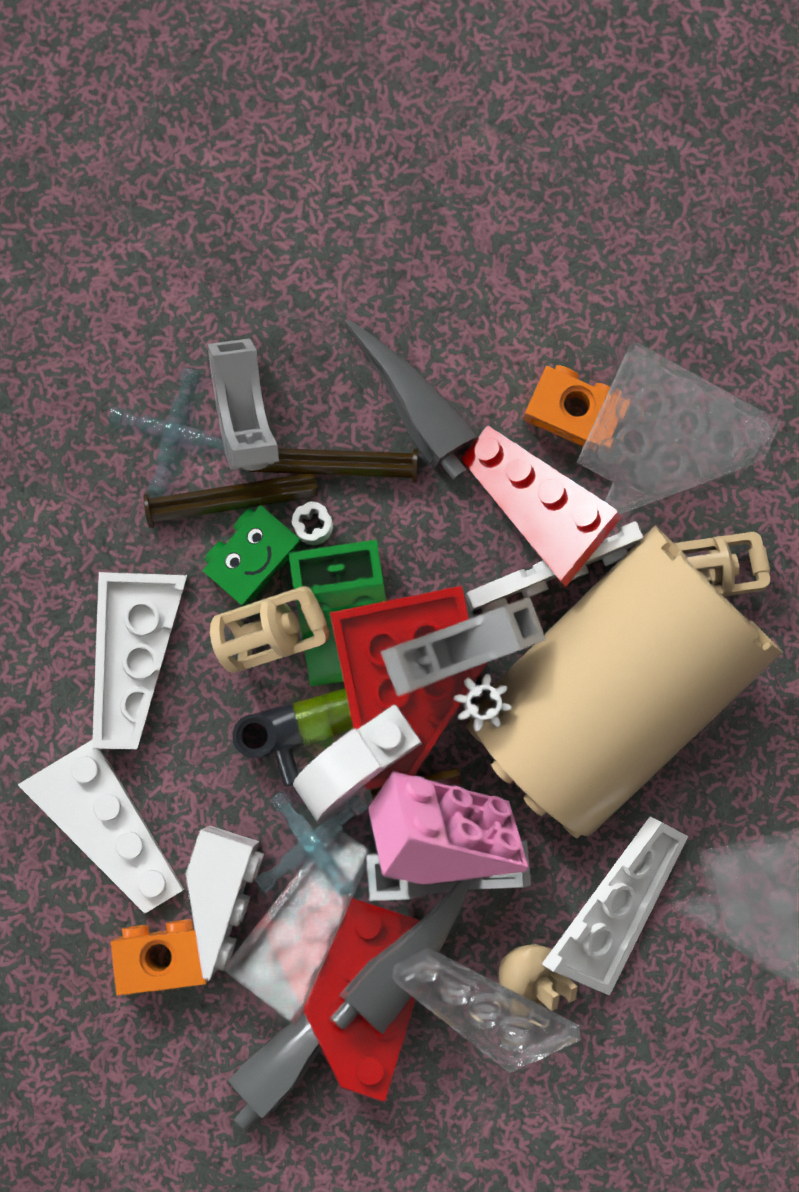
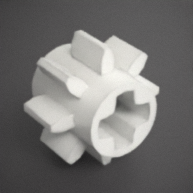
[454,674,511,731]

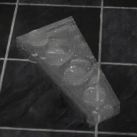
[224,825,371,1026]
[392,948,580,1073]

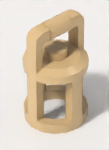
[674,532,771,597]
[210,586,330,673]

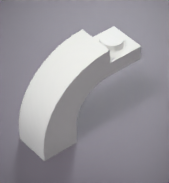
[293,704,422,824]

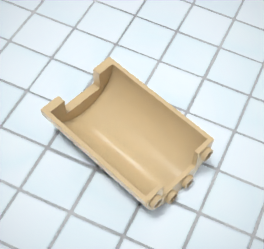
[466,525,783,838]

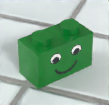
[202,505,302,606]

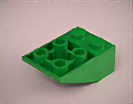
[289,539,386,687]

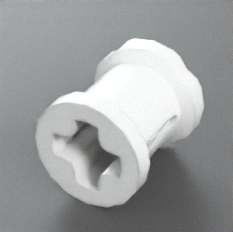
[292,502,333,545]

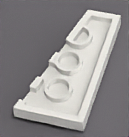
[466,521,643,614]
[92,572,187,750]
[18,740,184,913]
[542,817,688,995]

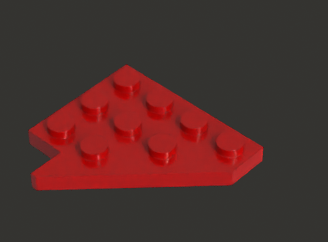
[330,586,488,790]
[260,885,421,1102]

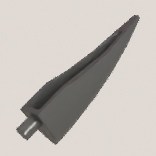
[345,320,478,481]
[330,878,473,1034]
[228,1013,321,1131]

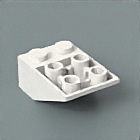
[186,826,264,980]

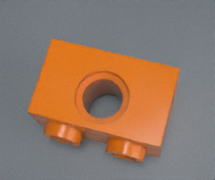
[522,365,626,455]
[110,919,209,996]

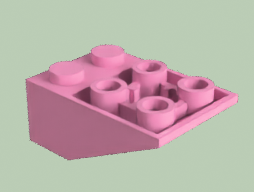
[368,771,529,885]

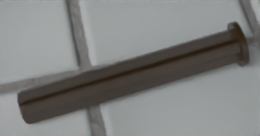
[248,448,418,483]
[143,473,318,528]

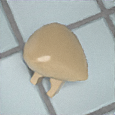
[498,944,578,1013]

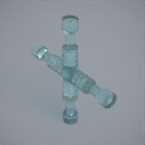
[109,368,225,495]
[255,792,369,897]

